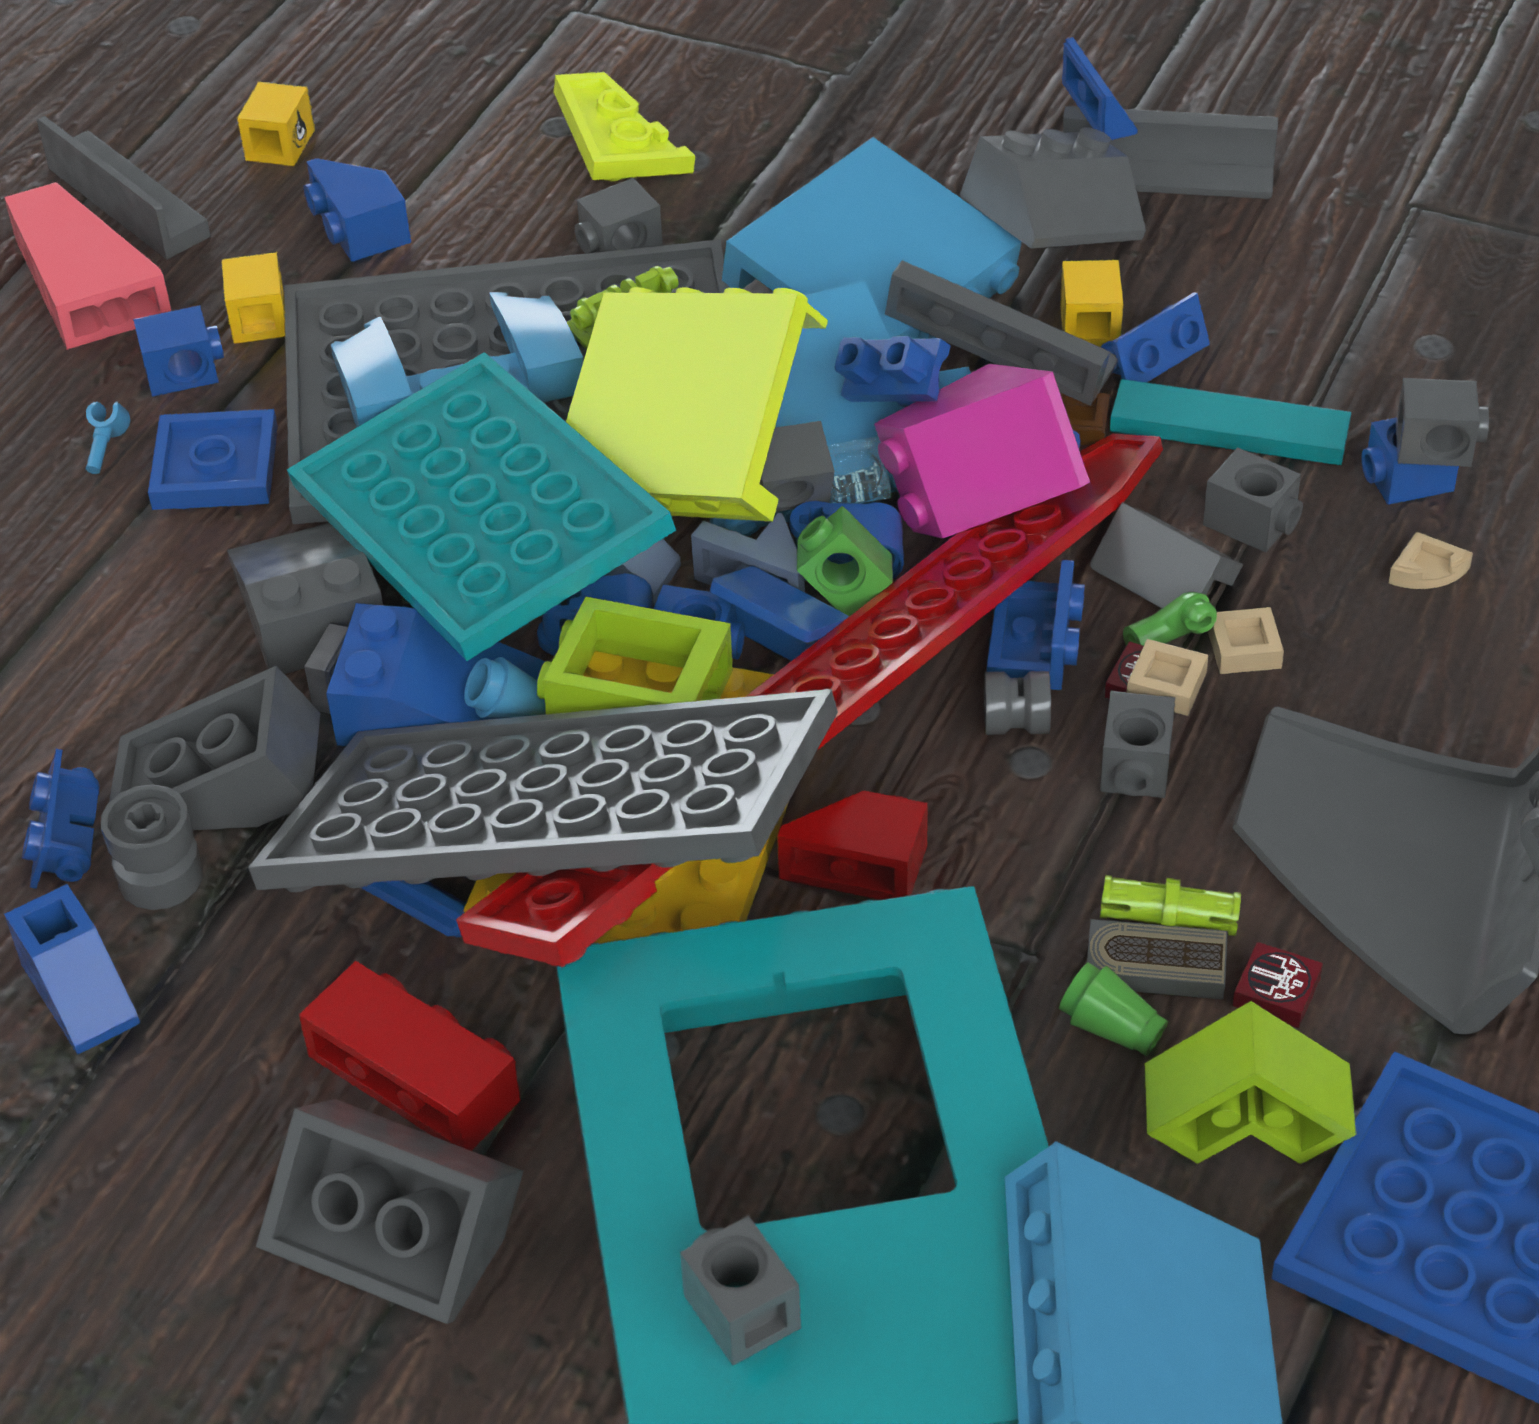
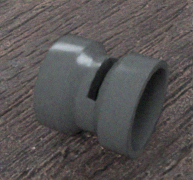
[984,671,1051,735]

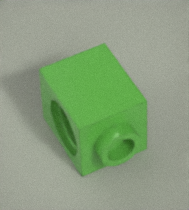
[797,506,893,616]

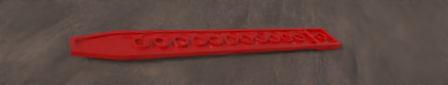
[456,433,1163,967]

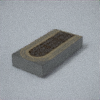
[1087,919,1228,1000]

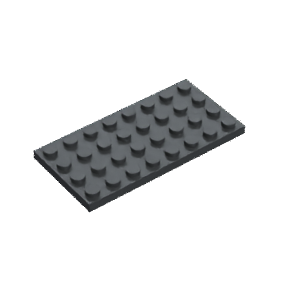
[248,689,838,892]

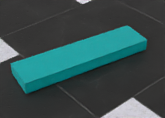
[1110,379,1351,465]

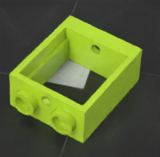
[537,597,733,714]

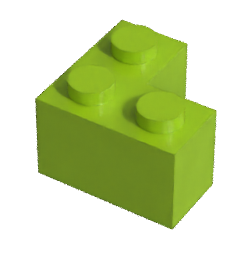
[1145,1001,1356,1164]

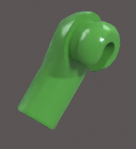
[1123,592,1217,646]

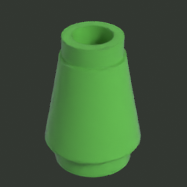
[1059,962,1168,1056]

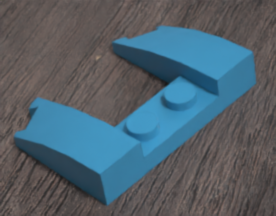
[331,292,584,427]

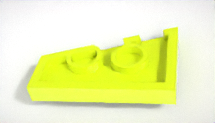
[554,72,695,181]

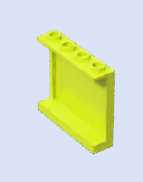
[566,287,828,522]

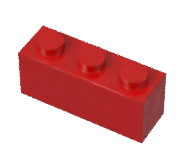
[299,961,521,1151]

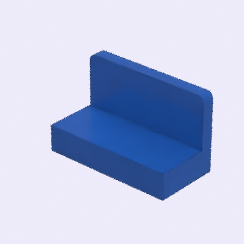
[710,565,849,661]

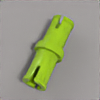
[1100,875,1241,936]

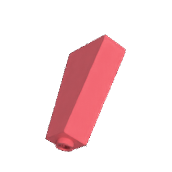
[4,182,171,350]

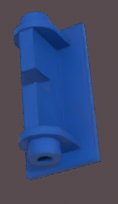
[1101,293,1210,383]
[22,749,100,889]

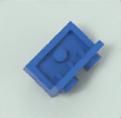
[987,560,1085,690]

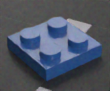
[148,409,278,510]

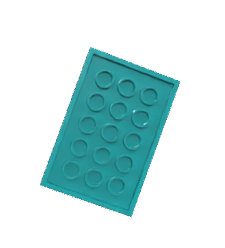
[286,352,676,661]

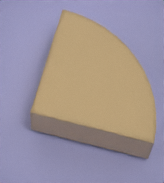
[1389,532,1473,589]

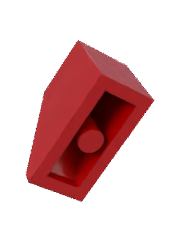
[777,790,928,900]

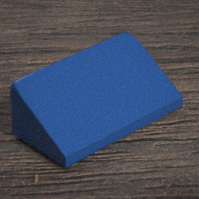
[1062,37,1138,140]

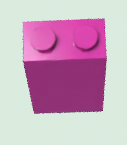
[874,364,1090,539]

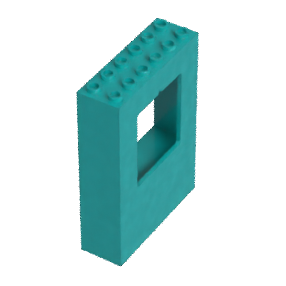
[556,886,1049,1424]

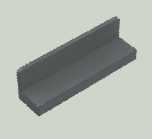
[1063,106,1278,199]
[37,116,211,260]
[885,260,1117,406]

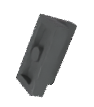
[1090,502,1243,608]

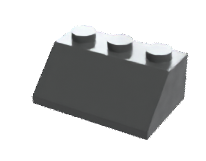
[960,127,1146,249]
[256,1099,523,1324]

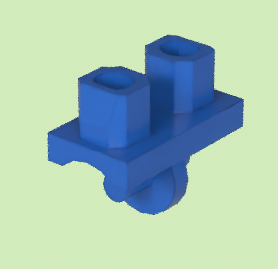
[834,336,951,407]

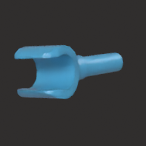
[86,401,130,474]

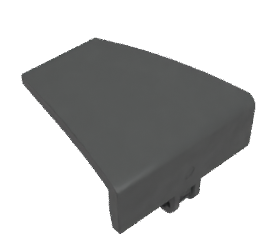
[1232,707,1539,1034]

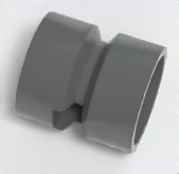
[101,784,203,910]

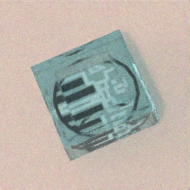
[828,436,891,504]

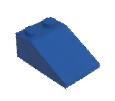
[326,603,545,746]

